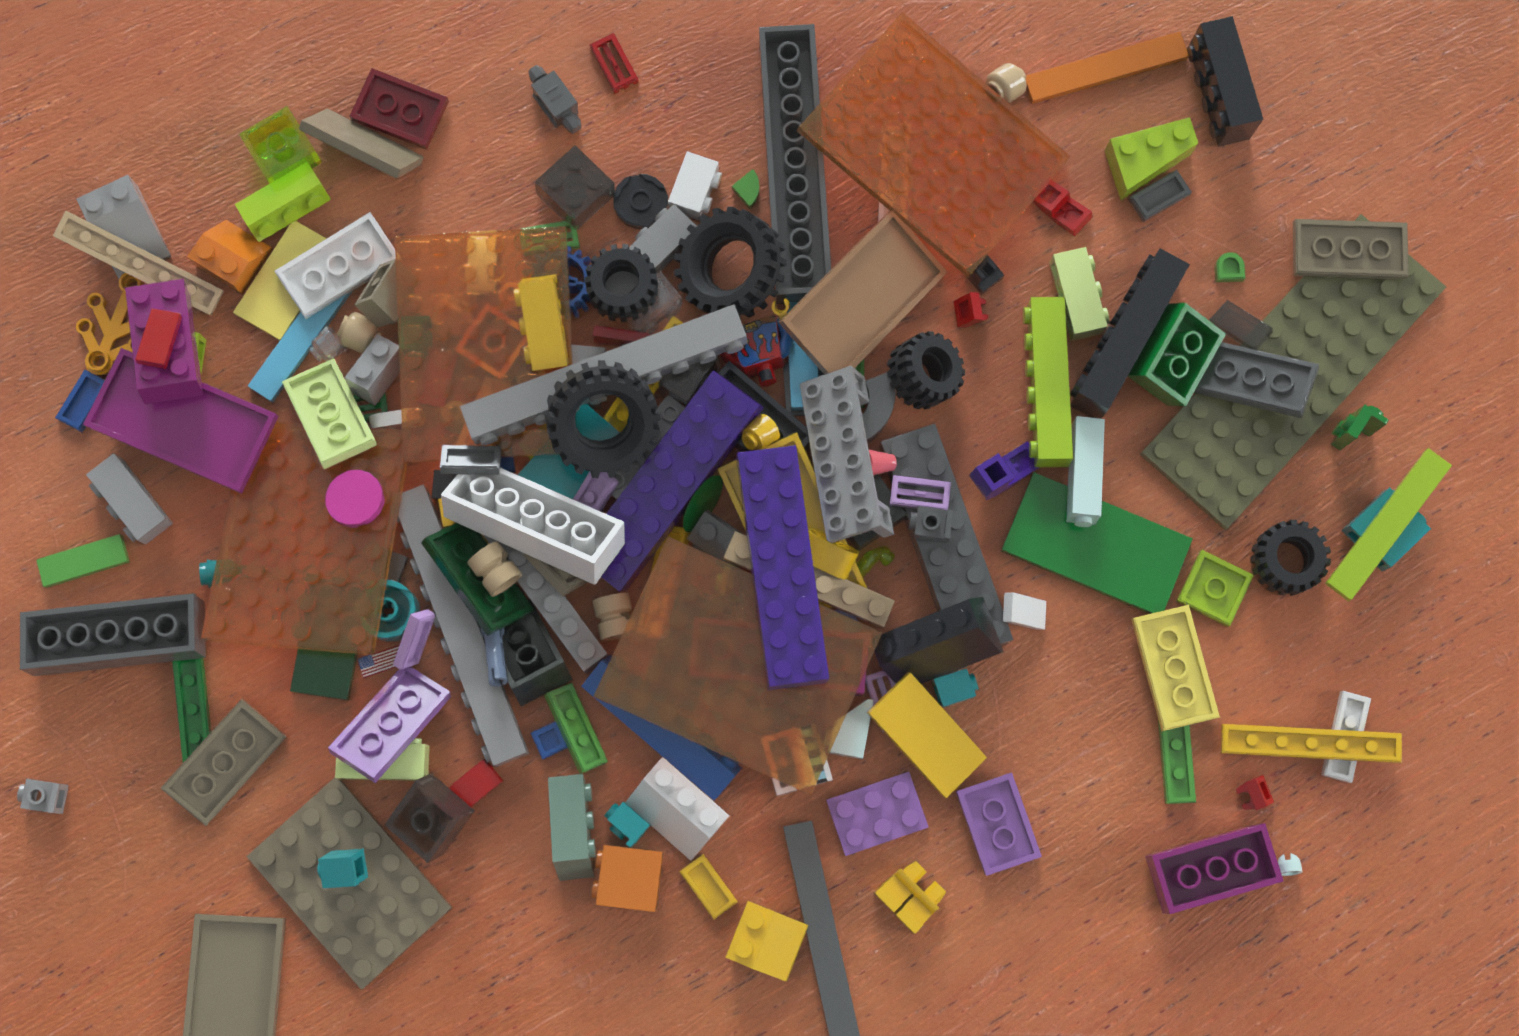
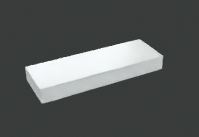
[1321,691,1371,783]

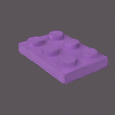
[826,772,928,856]
[956,773,1042,876]

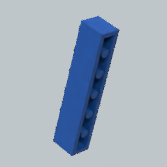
[581,655,742,801]

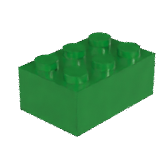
[1128,303,1226,406]

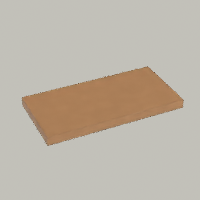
[778,209,947,375]

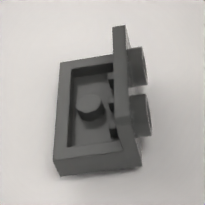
[687,509,744,572]

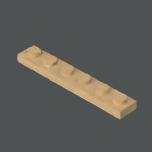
[53,211,224,315]
[723,531,895,628]

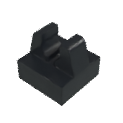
[964,254,1004,295]

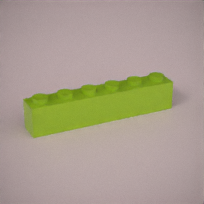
[1023,297,1073,467]

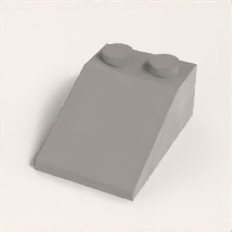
[76,175,172,278]

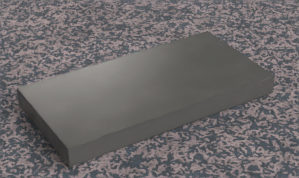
[1194,342,1319,418]

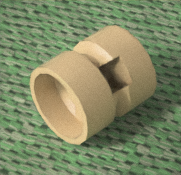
[467,541,522,596]
[592,593,637,641]

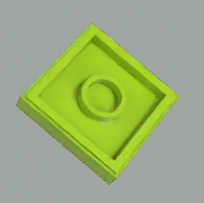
[1176,550,1254,627]

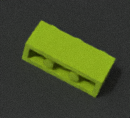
[235,162,331,242]

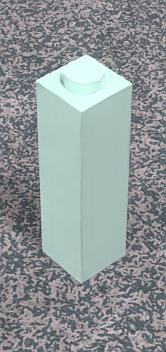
[1066,416,1105,527]

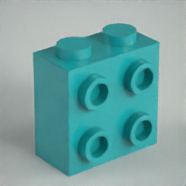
[1341,487,1431,571]

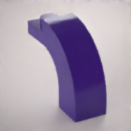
[969,441,1041,500]

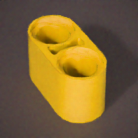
[808,529,859,579]

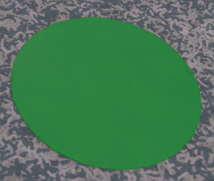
[683,475,723,532]

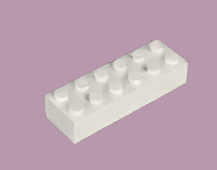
[441,468,625,585]

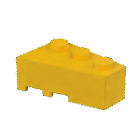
[514,274,569,371]

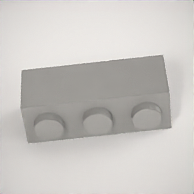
[86,453,173,545]

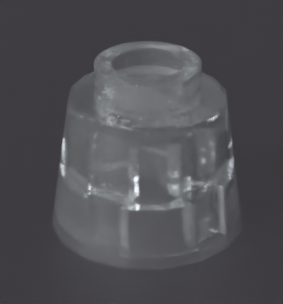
[309,325,347,361]

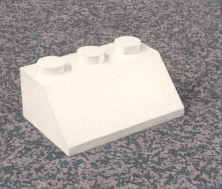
[625,757,729,861]

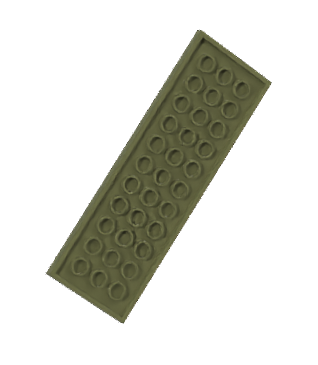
[1140,214,1446,530]

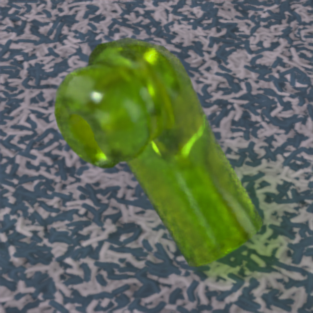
[857,546,895,578]

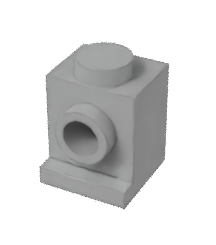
[17,779,69,814]

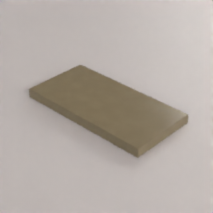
[183,914,286,1036]

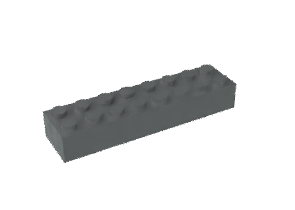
[879,424,1014,646]

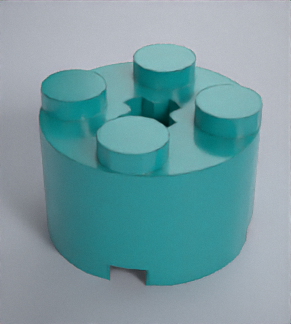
[357,580,421,642]

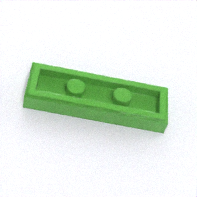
[36,534,130,588]
[544,683,608,774]
[1158,720,1196,804]

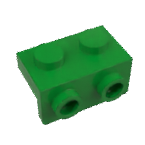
[1331,405,1389,450]

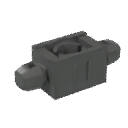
[528,65,581,134]

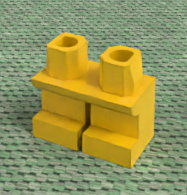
[873,861,946,934]

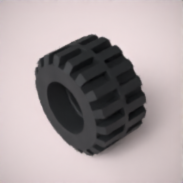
[585,244,658,322]
[887,331,965,410]
[1250,520,1331,596]

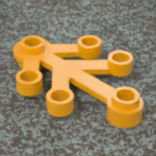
[76,273,144,376]

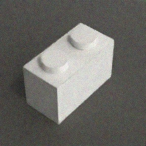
[668,151,722,221]

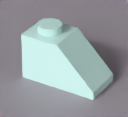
[823,699,874,760]

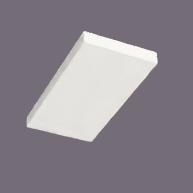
[274,212,401,319]

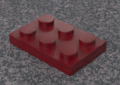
[349,68,449,150]

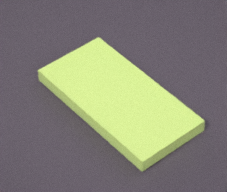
[282,358,377,469]

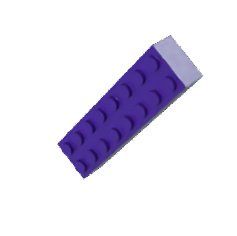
[601,370,764,592]
[737,445,829,691]

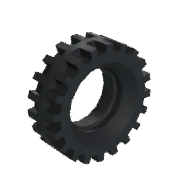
[674,206,787,318]
[545,360,661,478]

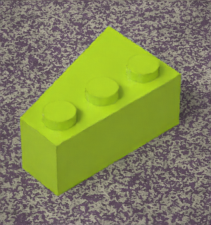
[1104,117,1198,201]

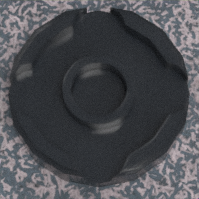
[613,174,668,229]

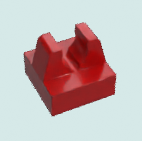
[953,292,988,328]
[1236,775,1274,810]

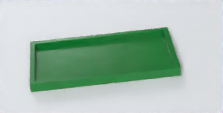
[1001,472,1193,614]

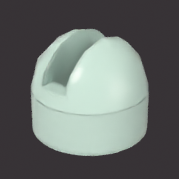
[1277,853,1303,876]

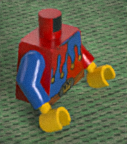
[719,298,794,387]

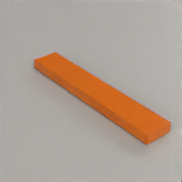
[1026,31,1189,104]

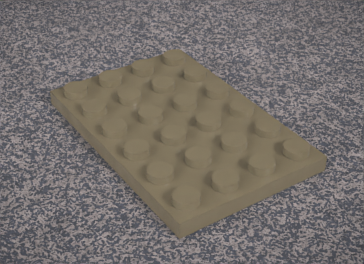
[246,778,453,990]

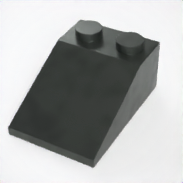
[479,599,573,707]

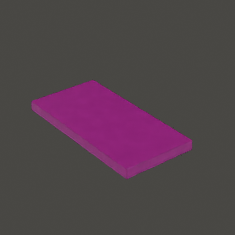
[83,348,279,494]

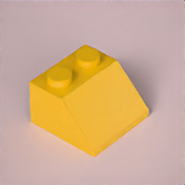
[725,901,809,981]

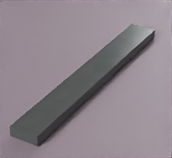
[783,820,860,1036]

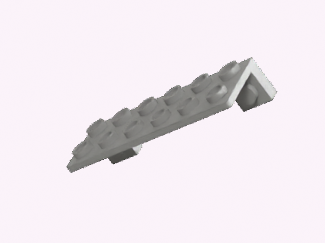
[800,366,894,543]

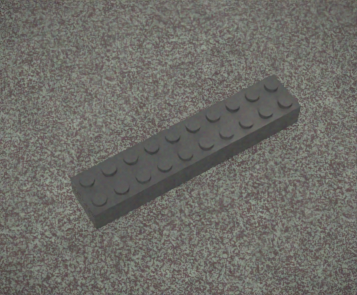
[759,24,831,304]

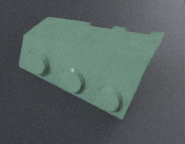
[548,774,596,881]

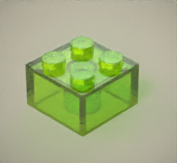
[239,106,322,184]

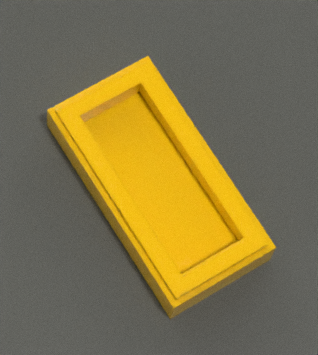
[679,854,738,920]

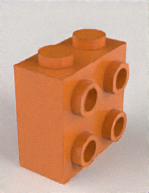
[592,845,664,912]

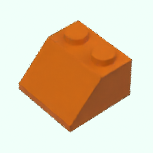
[187,220,273,294]

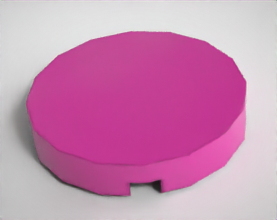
[326,470,384,528]

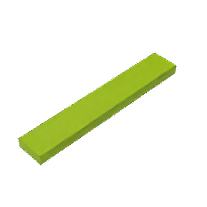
[1325,448,1452,602]

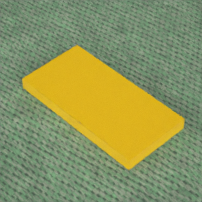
[867,672,987,798]

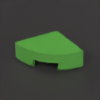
[732,169,759,209]

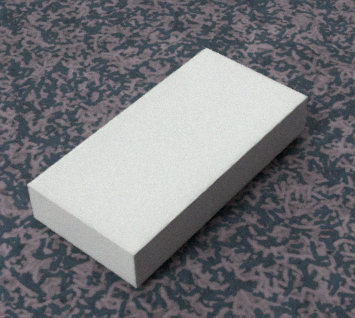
[1003,593,1046,630]

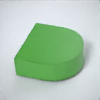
[1214,252,1245,282]

